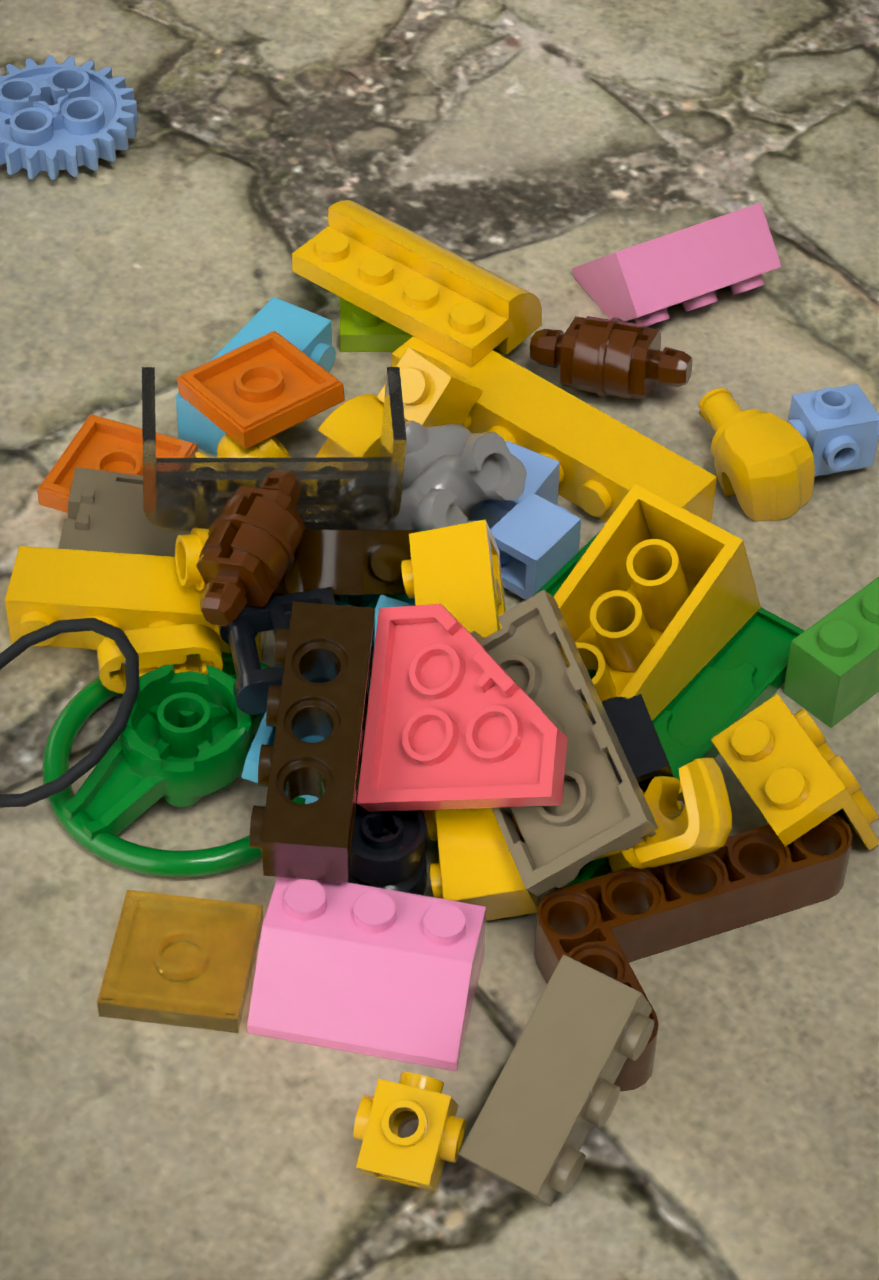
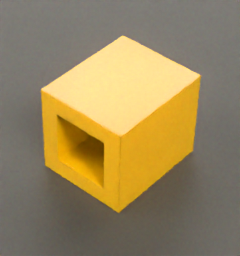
[377,347,483,427]

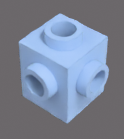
[786,384,879,477]

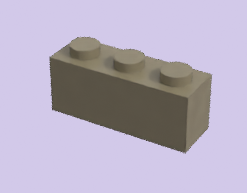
[459,954,654,1207]

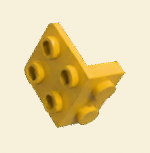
[711,694,879,851]

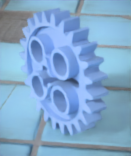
[0,56,138,180]

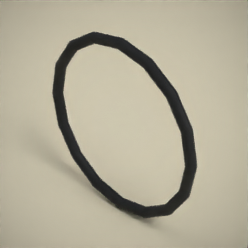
[0,618,140,808]

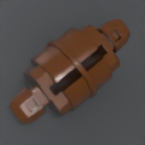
[530,316,693,400]
[196,469,305,626]

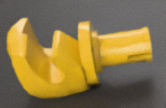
[698,387,815,521]
[591,758,732,869]

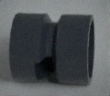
[348,804,427,896]

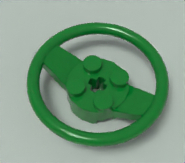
[42,652,306,878]

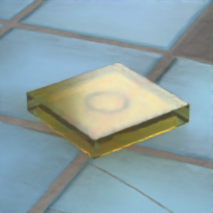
[97,890,264,1033]

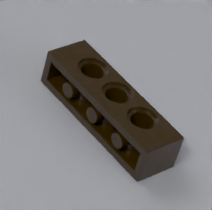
[249,602,375,882]

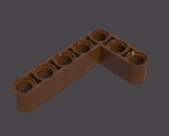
[534,814,853,1091]

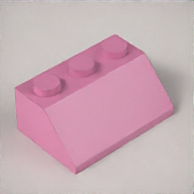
[571,203,782,326]
[247,877,486,1071]

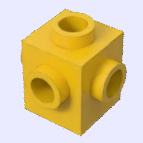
[353,1072,466,1193]

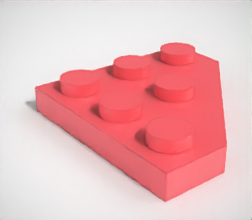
[357,604,568,812]

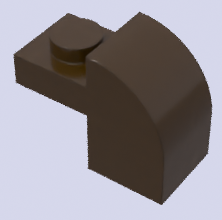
[275,530,417,595]

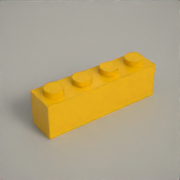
[5,546,267,662]

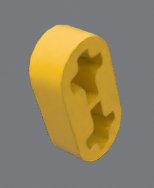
[97,624,223,694]

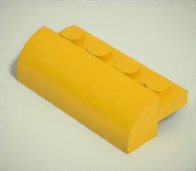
[292,200,542,367]

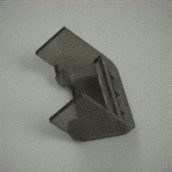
[142,367,407,532]

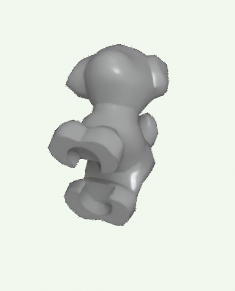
[365,420,526,532]

